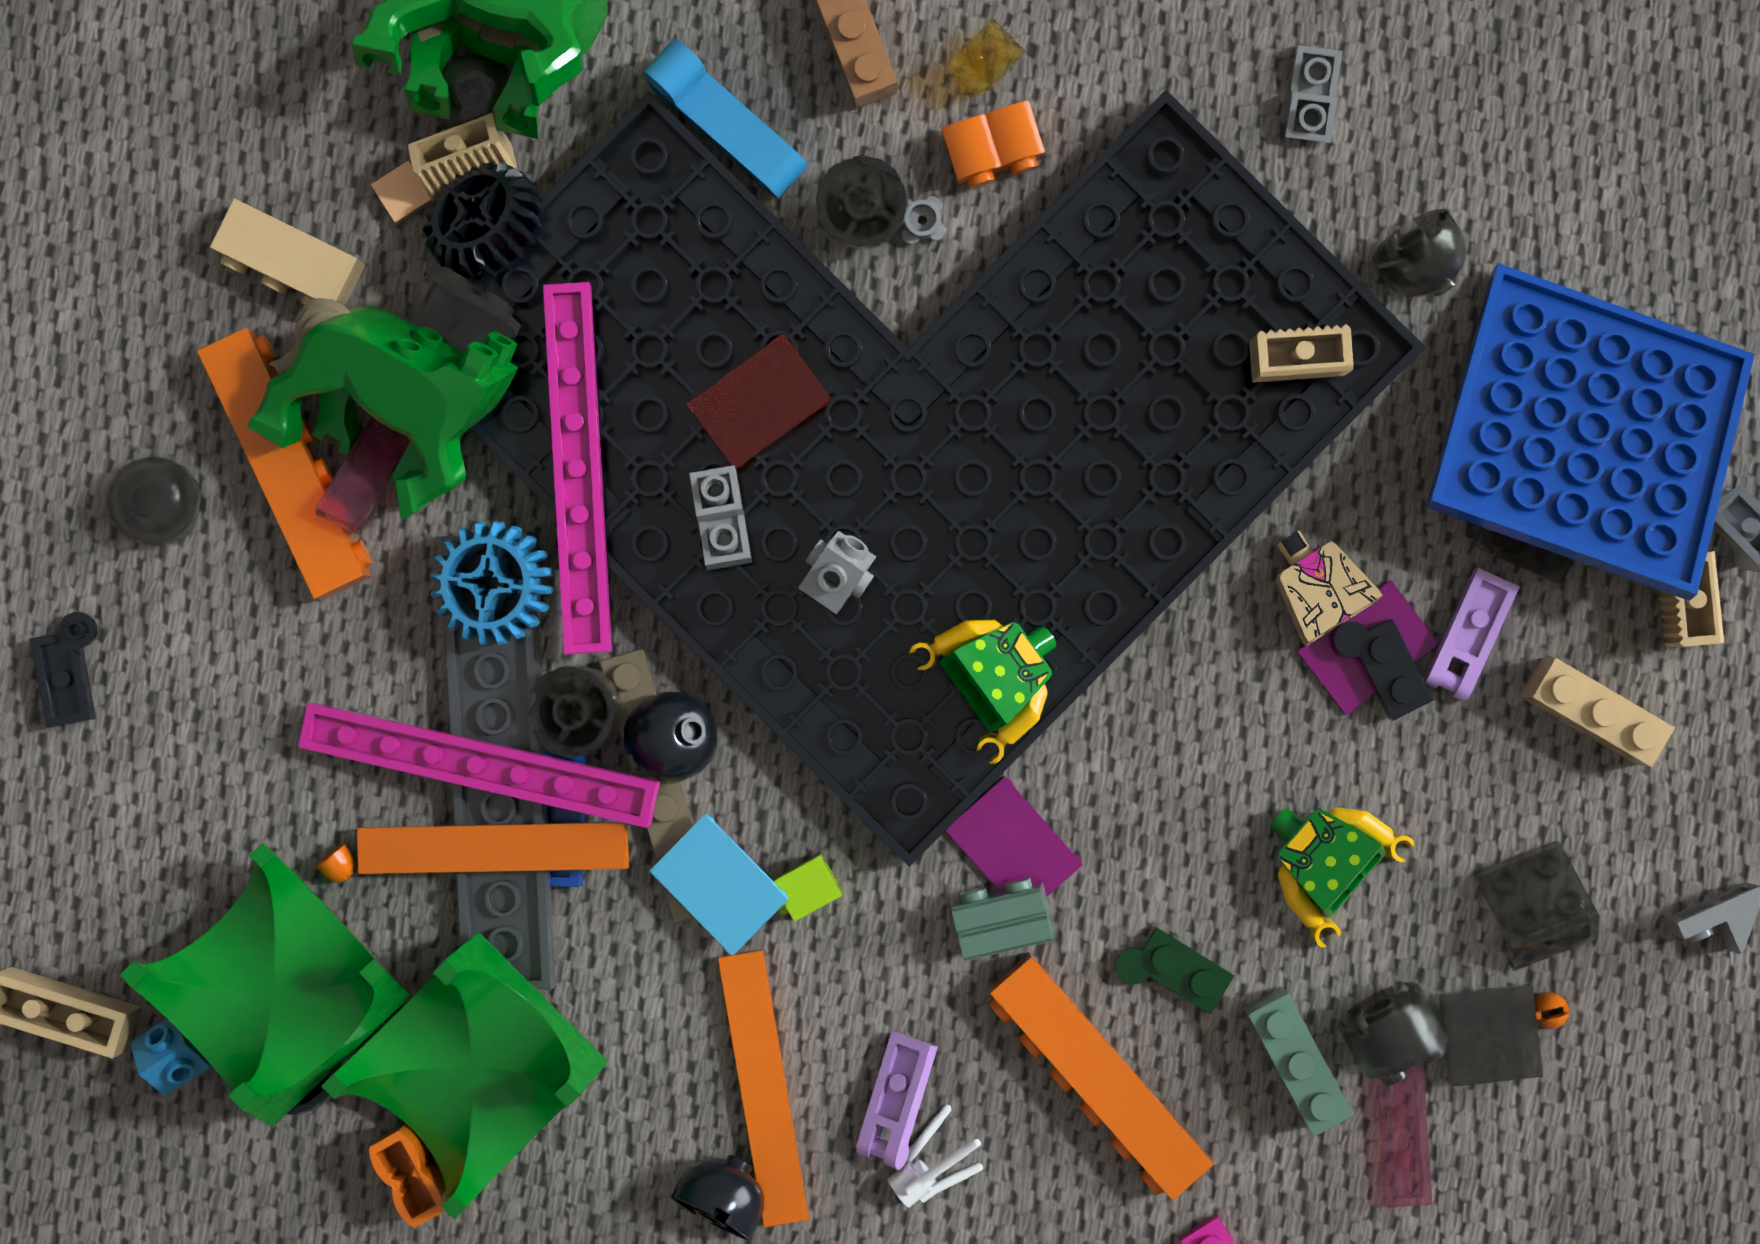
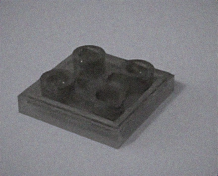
[1439,984,1543,1087]

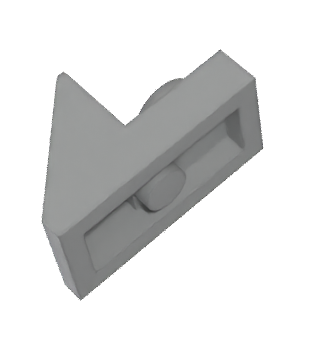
[1713,484,1760,572]
[1664,882,1760,954]

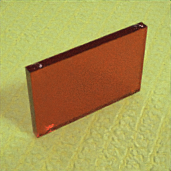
[687,333,832,469]

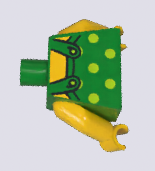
[909,620,1056,764]
[1270,807,1414,948]

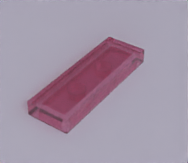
[316,416,410,534]
[1376,1066,1433,1208]

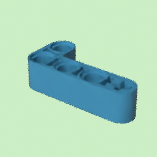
[643,38,809,200]

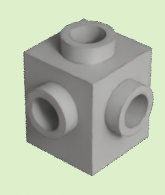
[799,531,876,614]

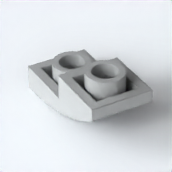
[1284,45,1343,143]
[689,465,752,570]

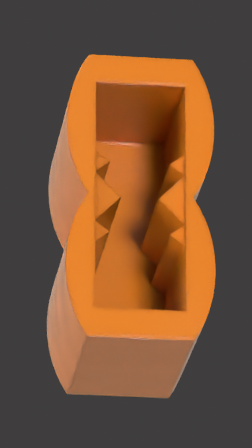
[941,100,1045,189]
[369,1123,446,1228]

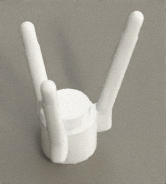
[888,1104,983,1208]

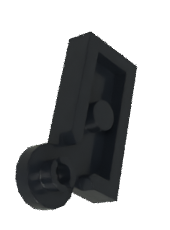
[29,612,98,728]
[1332,619,1434,721]

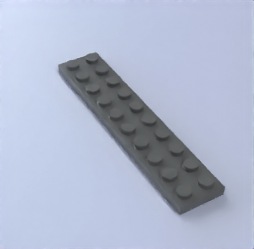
[441,532,556,990]

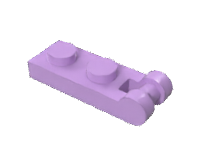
[1423,568,1520,702]
[856,1032,938,1170]

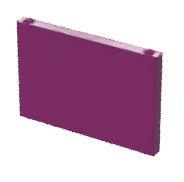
[1296,580,1439,715]
[946,776,1083,896]

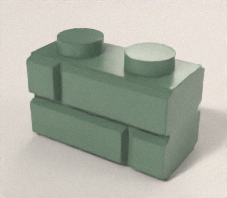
[951,877,1056,961]

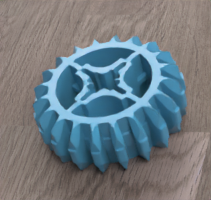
[429,521,555,645]

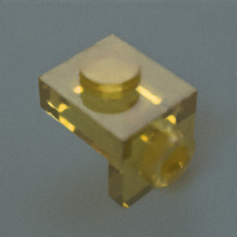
[947,19,1026,95]

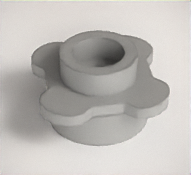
[898,196,946,245]

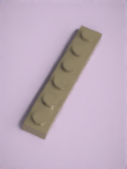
[600,649,695,924]

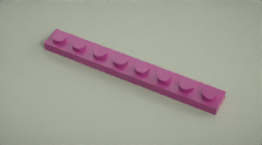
[543,282,612,654]
[298,702,660,828]

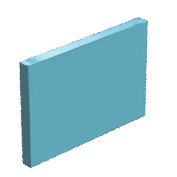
[650,813,790,956]

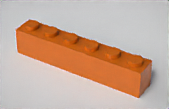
[197,327,373,600]
[988,952,1214,1201]

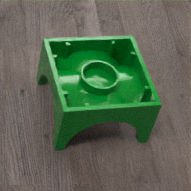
[119,843,411,1127]
[321,932,608,1219]

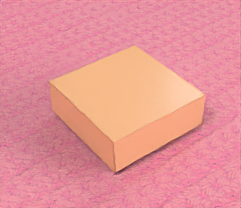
[371,160,433,225]

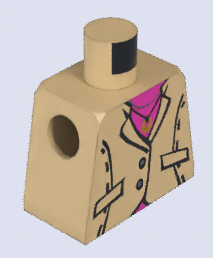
[1275,530,1383,647]

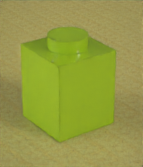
[773,852,843,922]

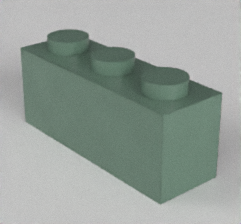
[1241,986,1354,1137]

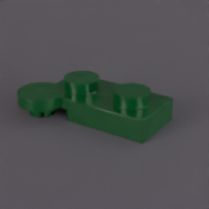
[1115,926,1234,1014]

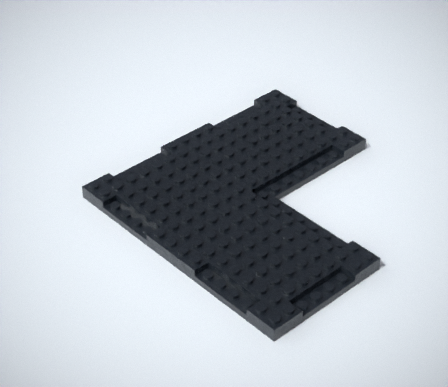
[415,90,1426,867]

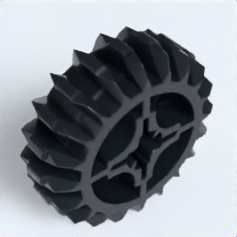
[422,161,545,282]

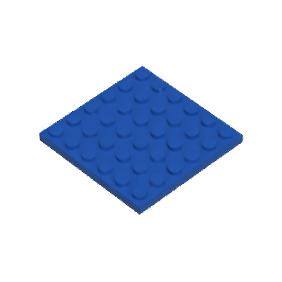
[1426,263,1755,601]

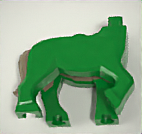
[352,0,608,139]
[247,298,518,520]

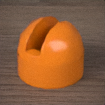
[315,843,356,883]
[1530,991,1569,1029]

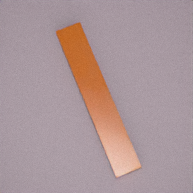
[357,822,629,874]
[718,949,809,1228]

